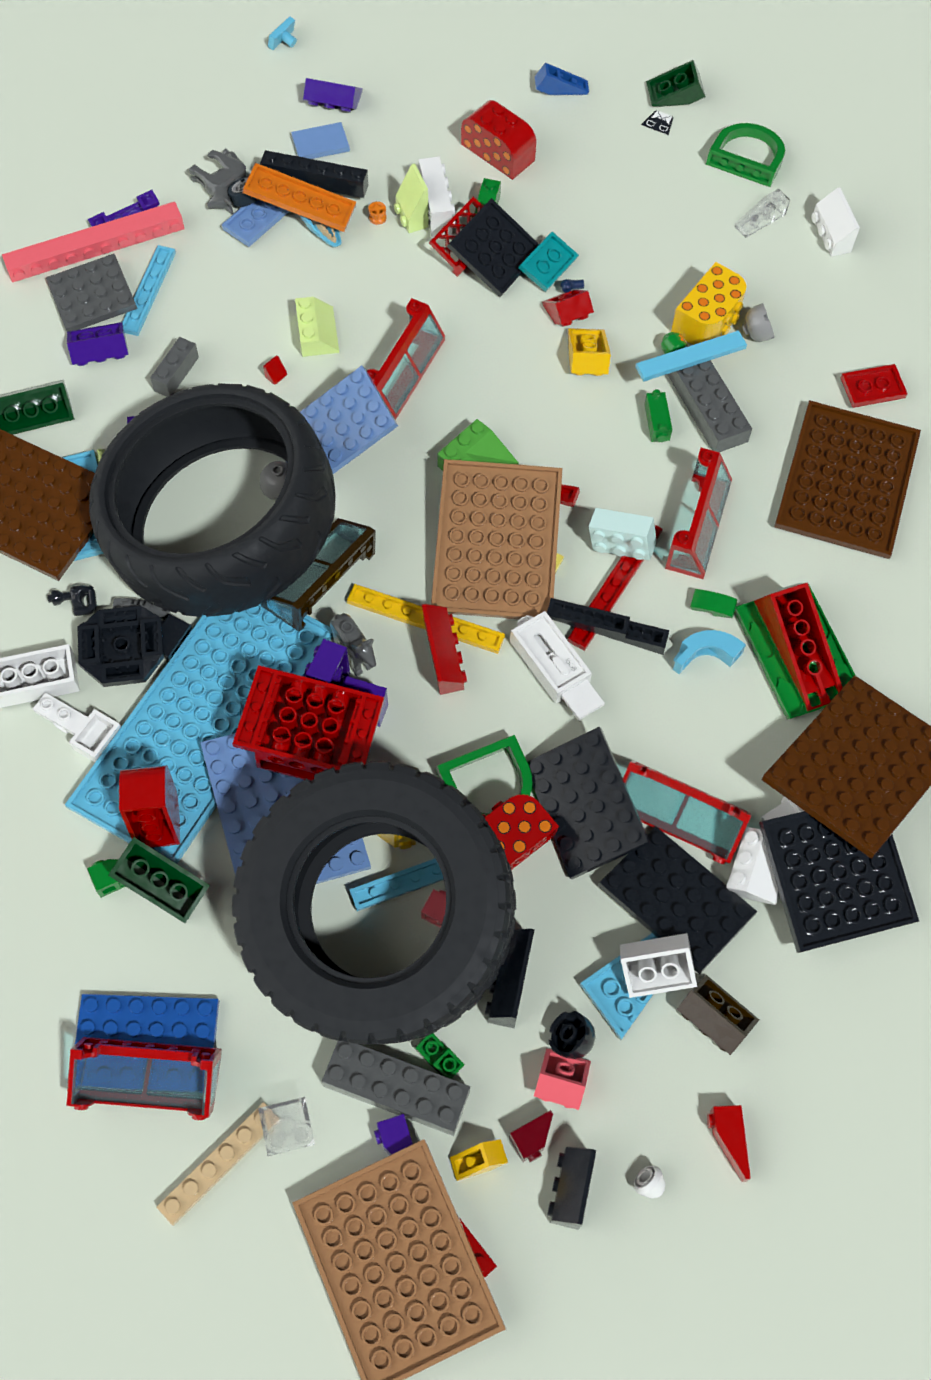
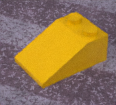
[568,328,611,376]

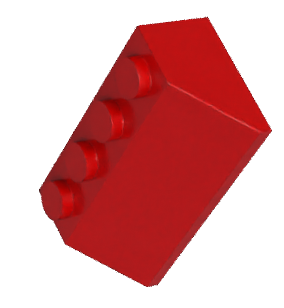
[422,604,467,695]

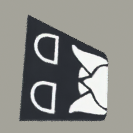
[641,110,673,135]

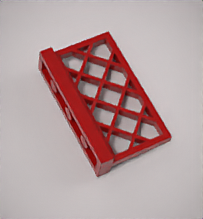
[429,196,483,277]

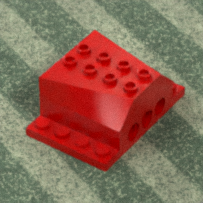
[232,665,384,781]

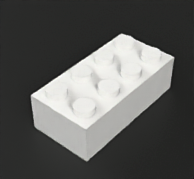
[419,156,455,238]
[0,644,80,708]

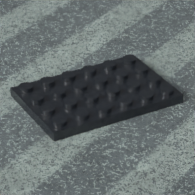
[527,727,650,880]
[598,827,757,974]

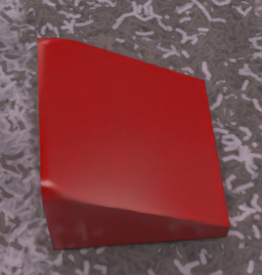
[263,355,287,385]

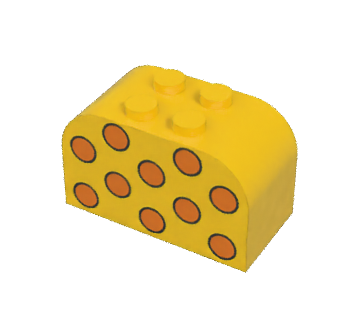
[671,262,746,345]

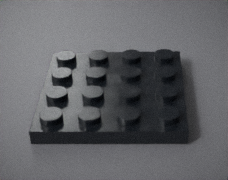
[447,198,540,297]

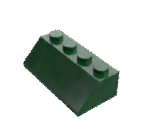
[0,379,75,435]
[108,837,210,923]

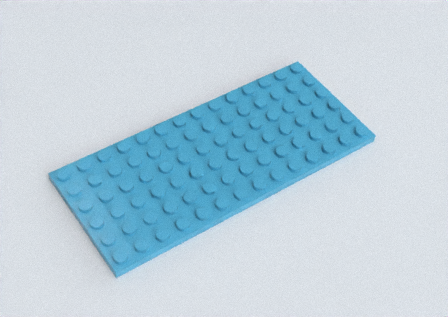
[65,600,333,864]

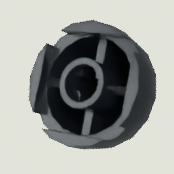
[549,1011,596,1059]

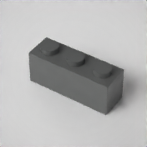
[150,337,199,397]

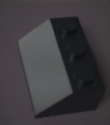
[547,1147,596,1230]

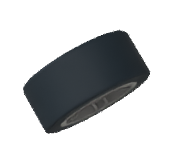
[228,176,259,207]

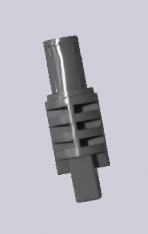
[113,598,171,618]

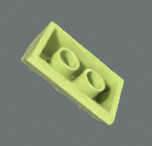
[295,297,339,357]

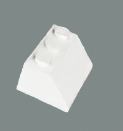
[812,188,860,257]
[726,827,780,905]
[620,933,697,998]

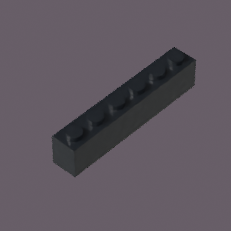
[260,150,368,198]

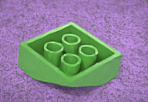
[437,419,519,471]

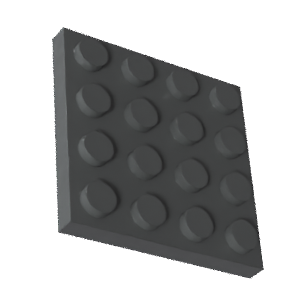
[46,253,138,332]

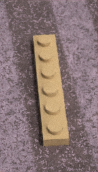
[156,1102,280,1226]

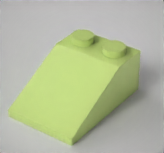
[394,163,429,233]

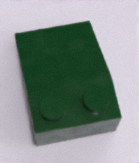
[646,60,706,107]

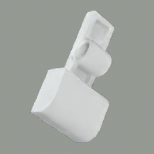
[33,692,121,762]

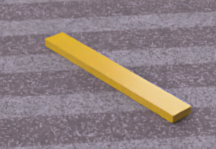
[347,584,505,654]

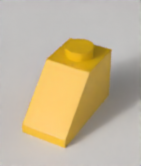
[450,1139,508,1181]

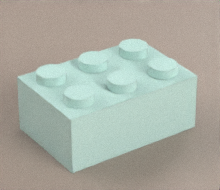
[588,508,657,560]

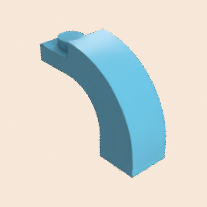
[673,630,746,674]

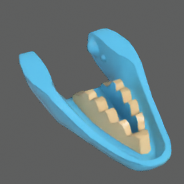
[300,215,341,247]

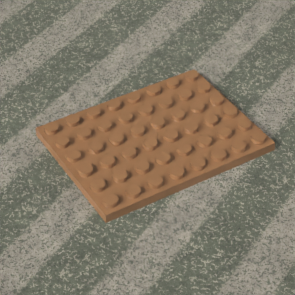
[431,459,563,619]
[292,1139,506,1380]

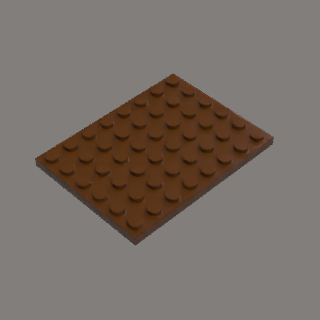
[774,400,921,559]
[0,429,95,581]
[761,675,931,859]

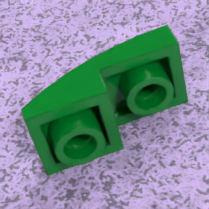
[690,589,737,618]
[414,1033,465,1079]

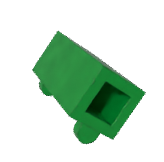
[644,389,673,442]

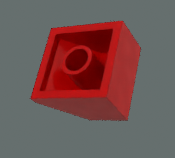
[542,289,594,327]

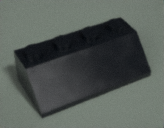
[485,929,535,1029]

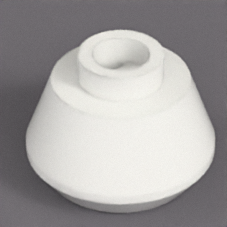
[634,1166,666,1199]

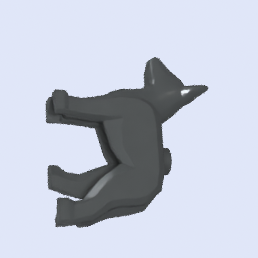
[189,148,246,215]
[330,613,376,676]

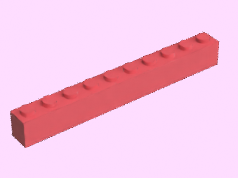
[2,201,184,283]

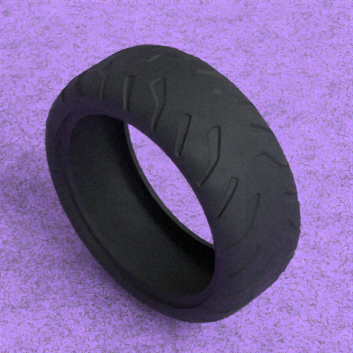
[89,383,336,617]

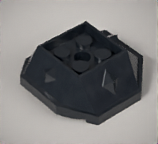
[77,605,164,687]

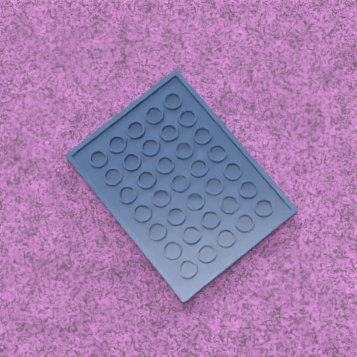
[200,733,371,884]

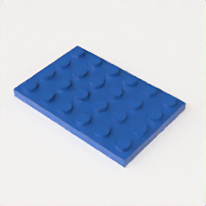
[72,994,220,1093]

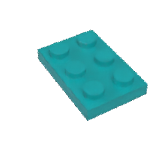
[519,231,579,292]

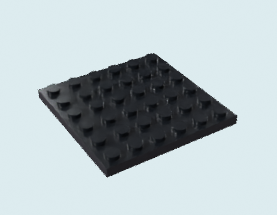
[759,811,919,953]

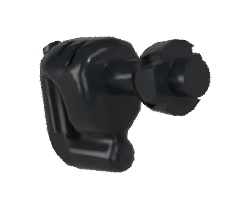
[47,585,97,616]

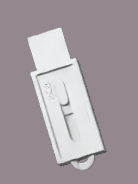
[510,611,605,721]

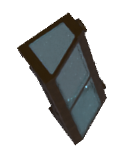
[261,518,376,632]

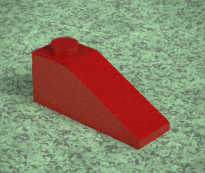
[707,1105,751,1182]

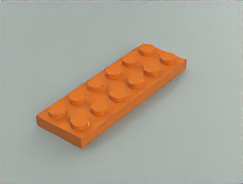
[243,163,356,232]

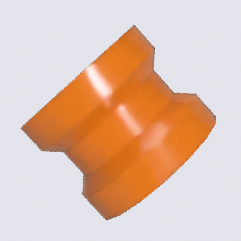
[368,201,386,225]

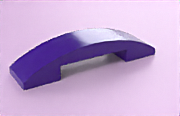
[88,190,160,227]

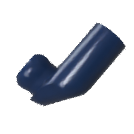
[560,279,584,293]

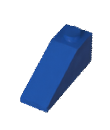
[535,62,589,95]

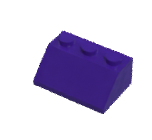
[303,78,363,112]
[67,322,129,366]

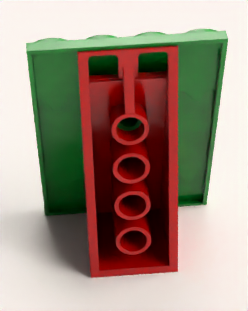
[735,582,855,719]

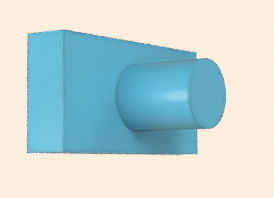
[268,16,297,50]

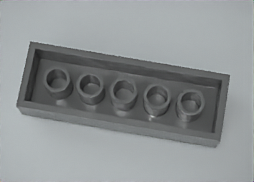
[667,360,752,452]
[322,1041,470,1136]

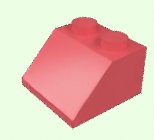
[534,1048,591,1110]

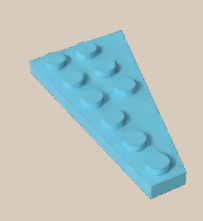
[580,933,657,1041]

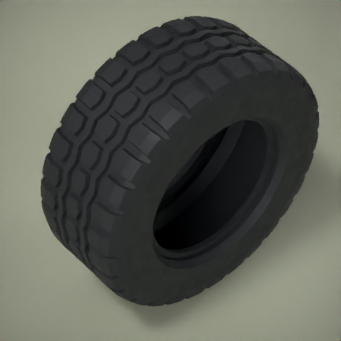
[232,761,516,1044]

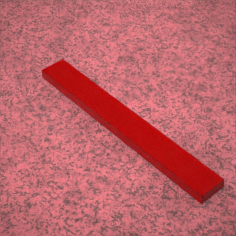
[567,524,663,651]

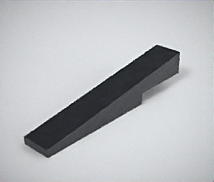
[547,598,670,655]

